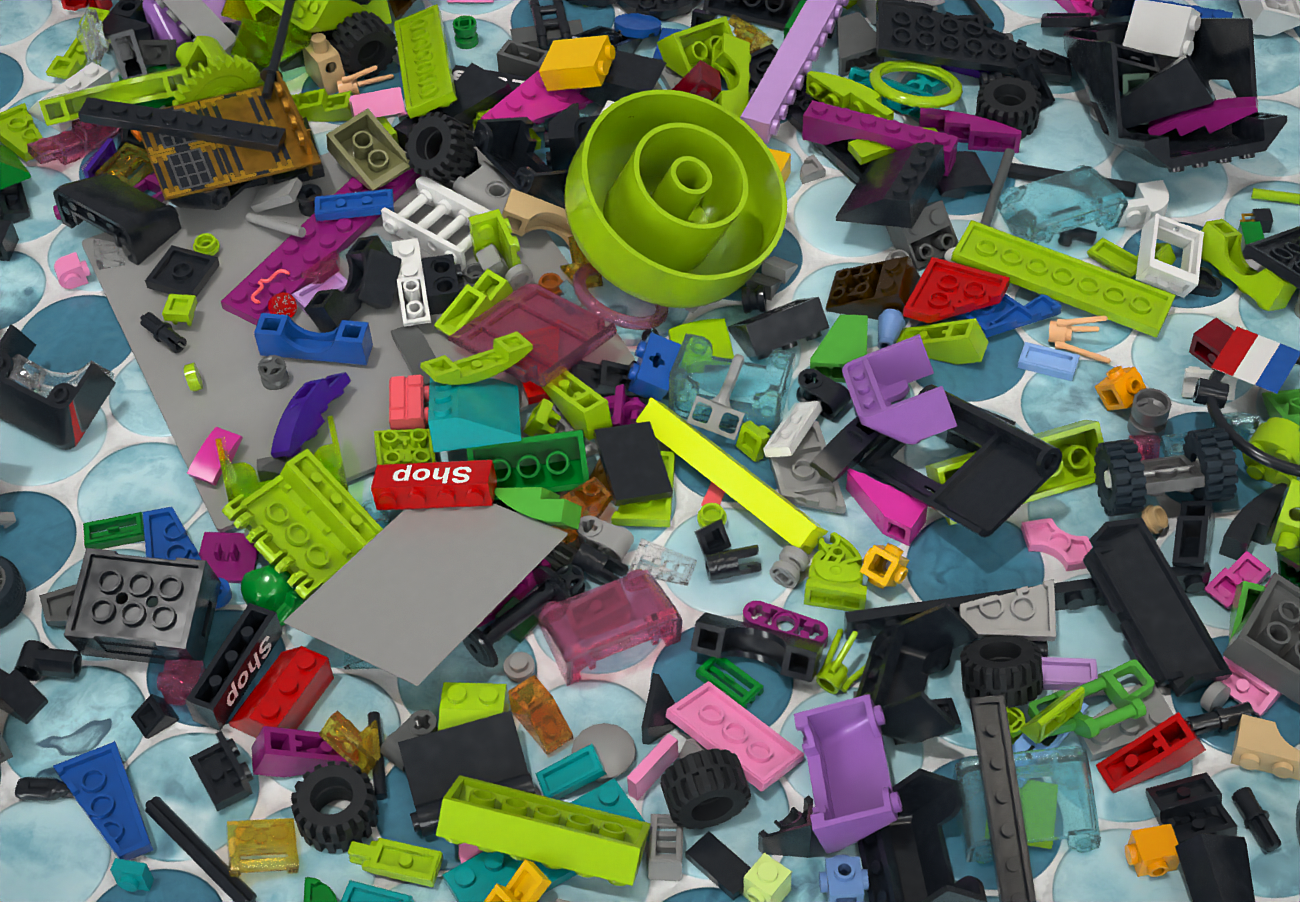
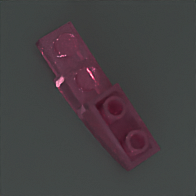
[27,119,121,165]

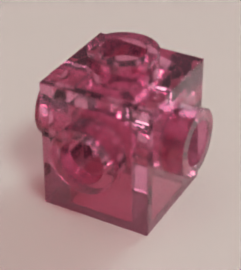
[157,659,206,706]

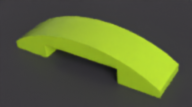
[46,7,110,79]
[420,332,533,385]

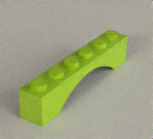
[39,64,192,126]

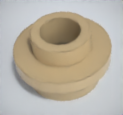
[1141,505,1168,535]

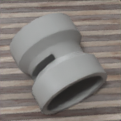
[770,545,810,588]

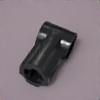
[14,640,82,681]

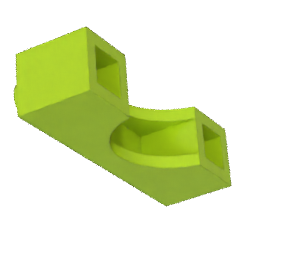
[711,32,751,118]
[1201,219,1297,312]

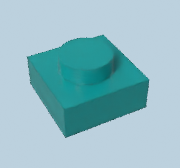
[110,858,154,892]

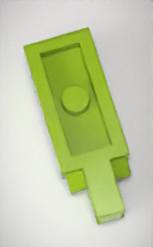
[348,838,443,887]

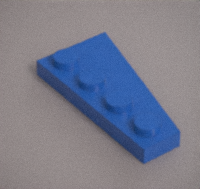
[53,741,153,860]

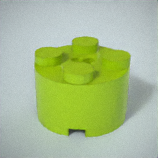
[1242,417,1300,487]

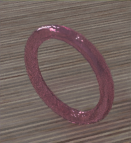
[573,263,668,330]

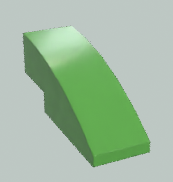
[494,487,582,530]

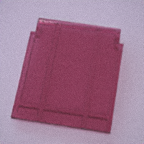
[448,284,617,387]

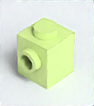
[744,853,792,902]

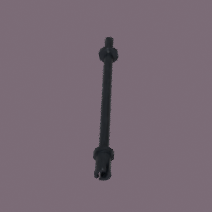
[260,0,295,100]

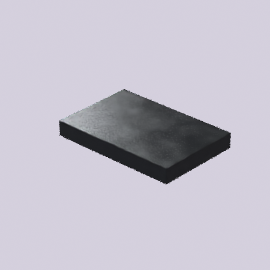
[593,421,673,506]

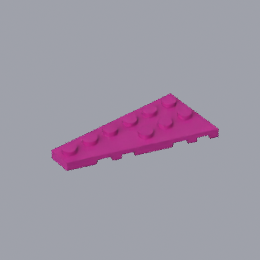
[480,70,593,125]

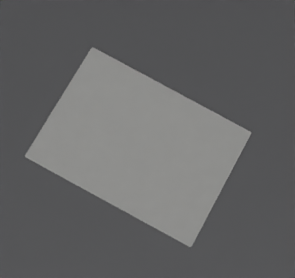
[284,503,568,686]

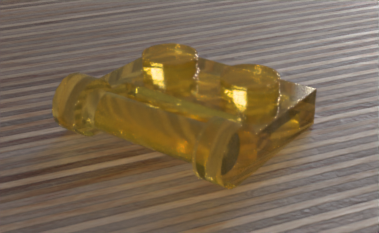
[95,142,154,186]
[226,818,299,877]

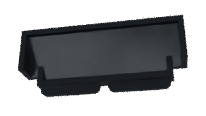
[1083,518,1232,697]

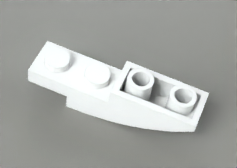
[391,238,431,327]

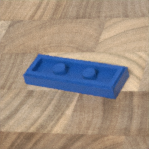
[315,189,394,221]

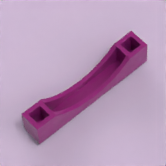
[802,100,958,177]

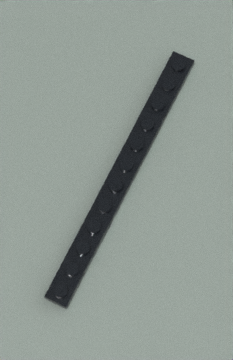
[844,562,1211,640]

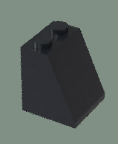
[580,50,667,107]

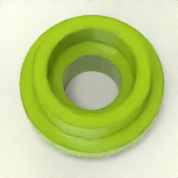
[193,233,220,256]

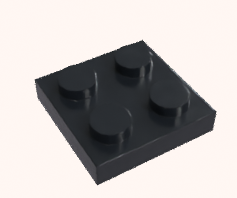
[145,245,220,297]

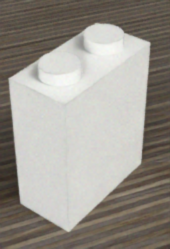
[1123,0,1201,61]

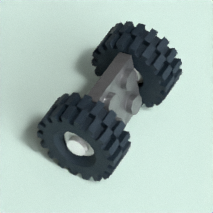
[1094,427,1238,517]

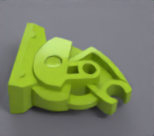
[804,532,867,611]

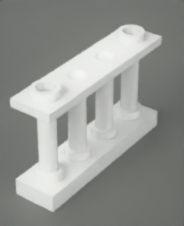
[381,176,491,271]

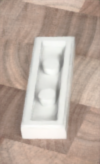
[763,401,822,457]

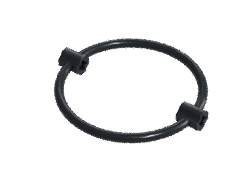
[1193,356,1300,477]

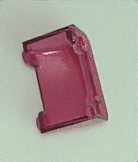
[538,569,683,686]

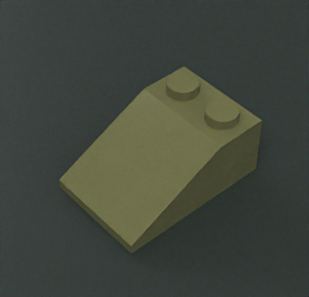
[326,109,411,191]

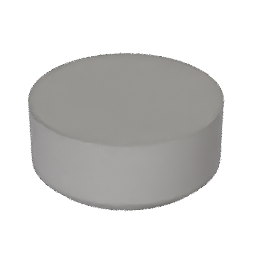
[505,264,533,290]
[1200,681,1231,712]

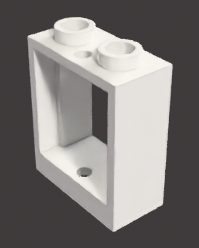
[1136,214,1204,298]

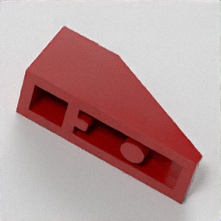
[1096,712,1206,793]

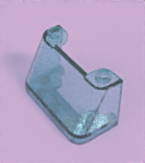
[997,165,1128,244]
[668,333,796,435]
[953,746,1101,864]

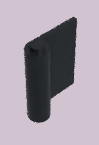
[398,710,536,837]

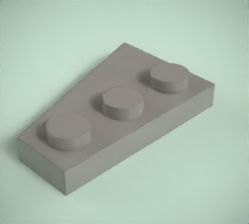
[1076,683,1174,761]

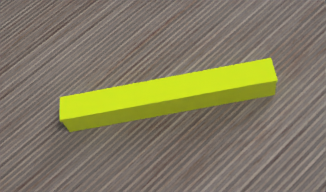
[636,397,828,555]

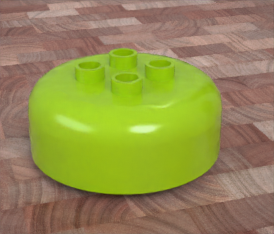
[564,90,787,308]

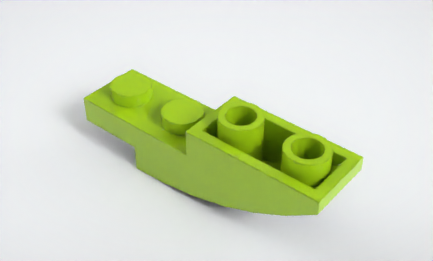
[806,71,894,120]

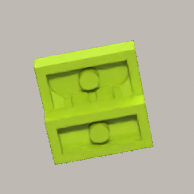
[668,318,734,373]

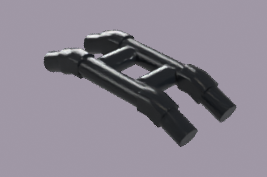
[528,0,571,50]

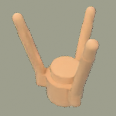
[337,65,394,95]
[1048,315,1111,363]

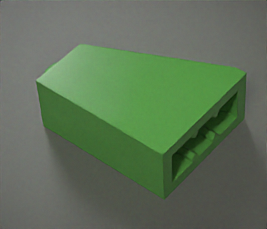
[810,314,868,383]

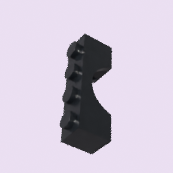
[304,235,390,333]
[690,612,824,682]

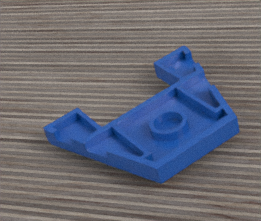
[954,294,1062,338]

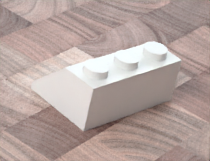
[1239,0,1300,37]
[28,62,112,133]

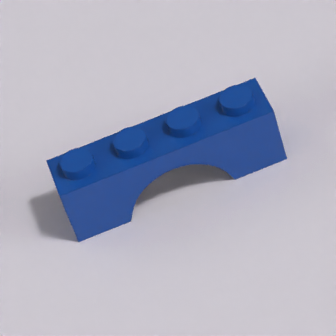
[254,313,373,365]

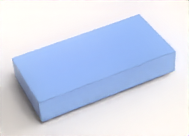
[1017,342,1080,381]

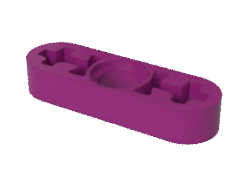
[743,601,828,649]

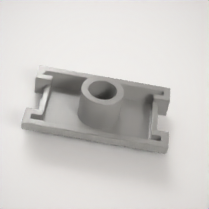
[452,161,521,214]

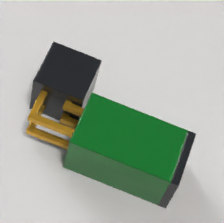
[1238,208,1273,260]

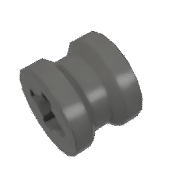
[258,355,289,390]

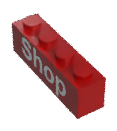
[371,460,497,510]

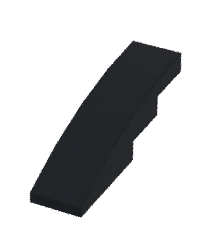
[568,358,685,400]

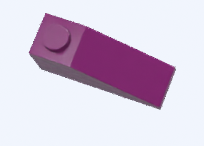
[251,726,358,778]

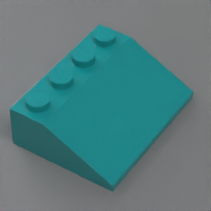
[428,377,521,453]

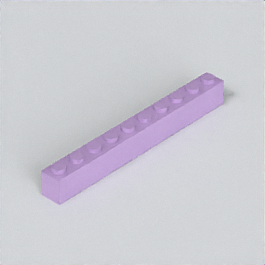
[740,0,849,144]

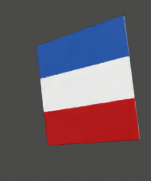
[1211,326,1300,394]

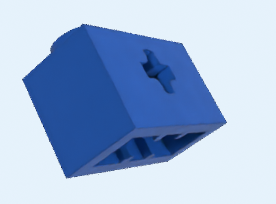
[627,332,682,402]

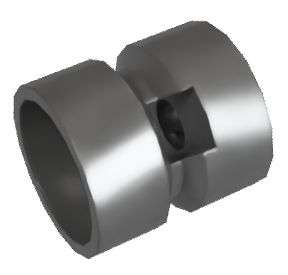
[1127,388,1172,443]

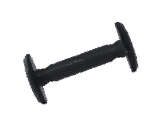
[463,565,571,667]

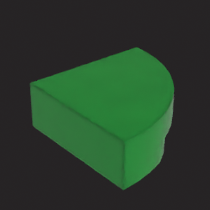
[304,877,338,902]

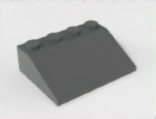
[1222,572,1300,705]

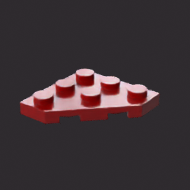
[903,257,1010,323]

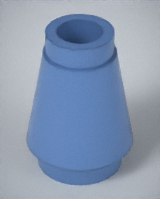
[877,309,905,349]

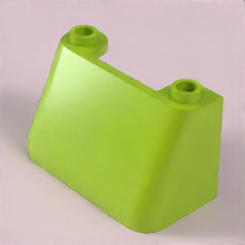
[259,0,368,33]

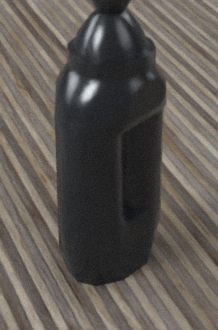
[15,777,71,801]

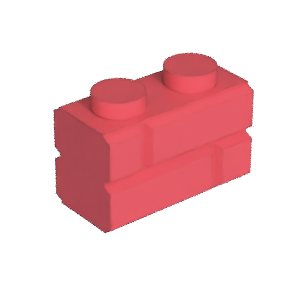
[389,374,430,430]

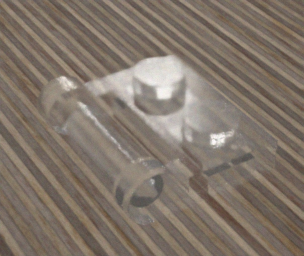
[76,9,109,67]

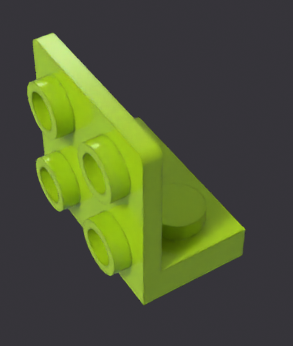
[468,209,522,269]

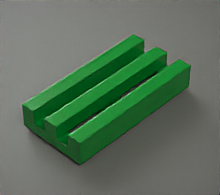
[83,512,145,549]
[696,656,764,709]

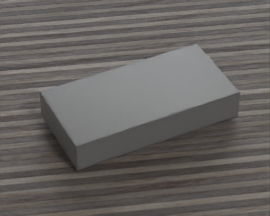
[250,177,303,213]

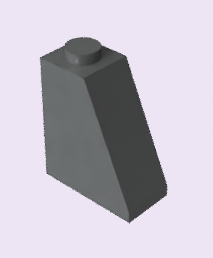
[837,12,885,77]

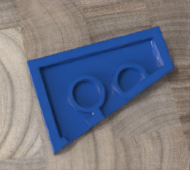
[143,507,201,560]

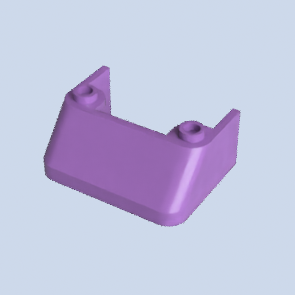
[842,334,957,445]

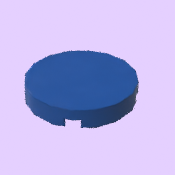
[614,13,662,39]

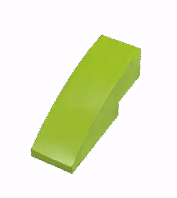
[434,268,513,340]

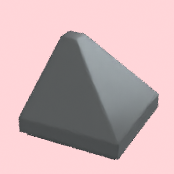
[257,456,287,483]

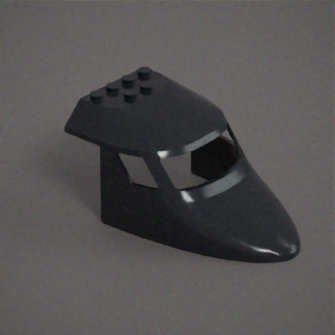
[1063,18,1287,172]

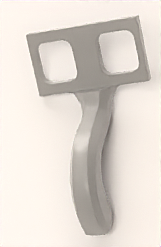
[686,354,745,441]

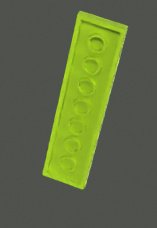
[394,4,457,119]
[951,220,1176,338]

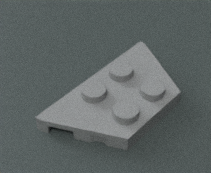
[768,421,846,514]

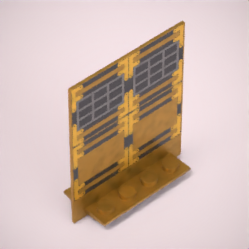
[139,71,321,200]

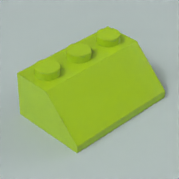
[656,16,733,77]

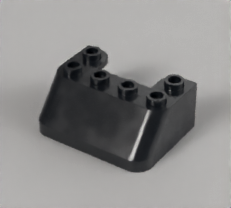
[857,768,987,902]

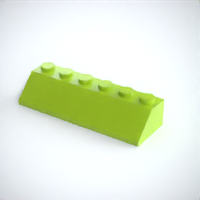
[925,420,1104,525]
[436,775,651,886]

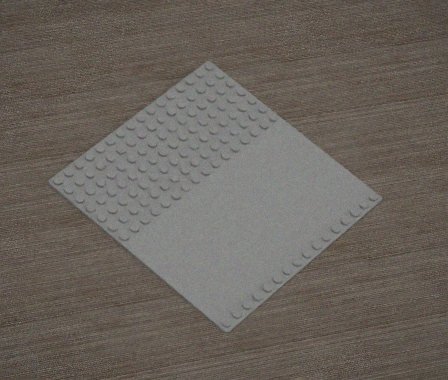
[82,125,635,532]

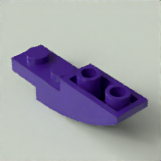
[271,372,351,458]

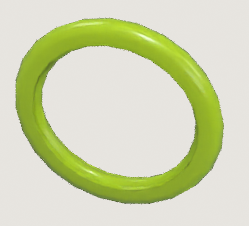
[869,60,963,108]

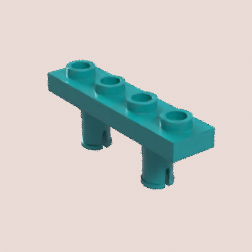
[848,67,941,118]

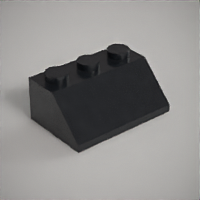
[728,297,830,360]

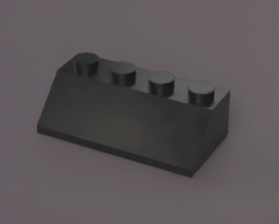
[702,0,801,29]

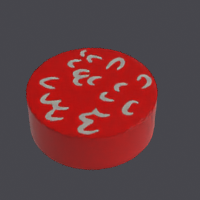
[268,292,297,318]

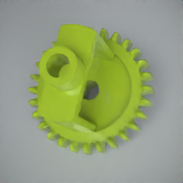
[172,36,264,106]

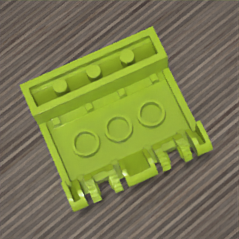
[222,448,383,600]

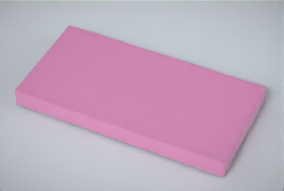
[665,681,804,792]

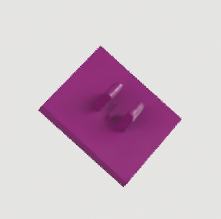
[199,532,259,583]

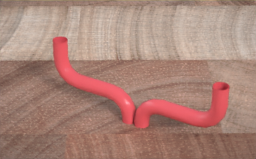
[251,269,290,304]

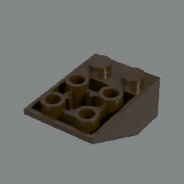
[825,256,921,320]

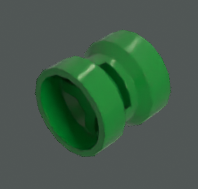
[453,15,479,49]

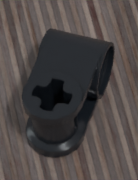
[796,369,851,420]

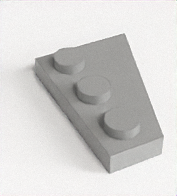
[959,579,1056,641]

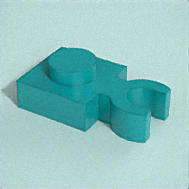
[906,65,947,94]

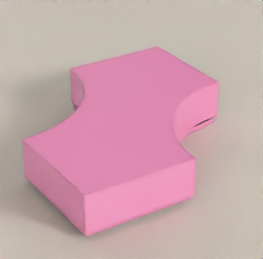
[1021,518,1092,571]

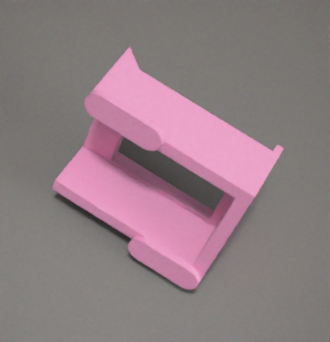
[349,87,409,118]

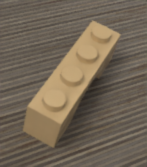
[502,189,590,263]
[1231,714,1300,781]

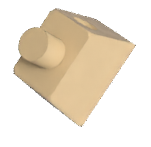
[303,33,345,95]

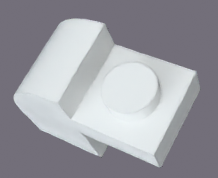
[1115,180,1169,228]

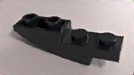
[810,416,887,483]

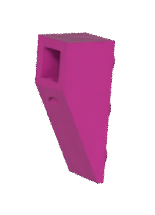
[846,468,928,546]

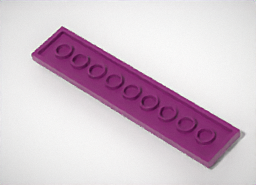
[221,168,422,326]

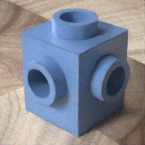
[819,854,869,902]

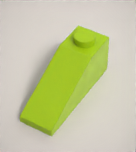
[896,318,988,365]
[537,365,613,441]

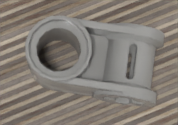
[576,515,634,562]

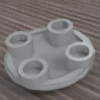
[571,723,636,784]

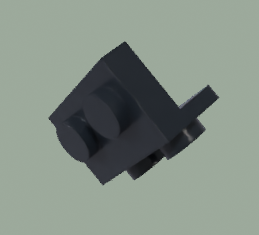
[189,731,254,812]

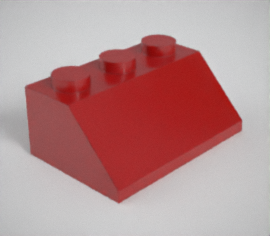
[229,646,334,738]

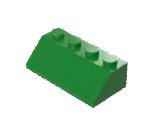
[466,429,590,501]

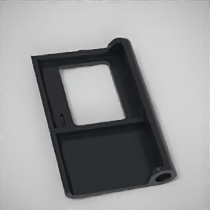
[858,384,1062,538]

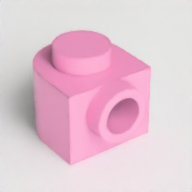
[54,252,91,289]

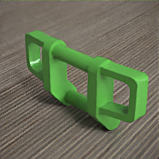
[1027,659,1155,739]

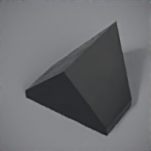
[758,795,813,858]

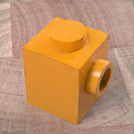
[1125,824,1180,877]

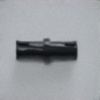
[1185,701,1255,735]

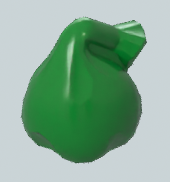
[241,564,306,627]

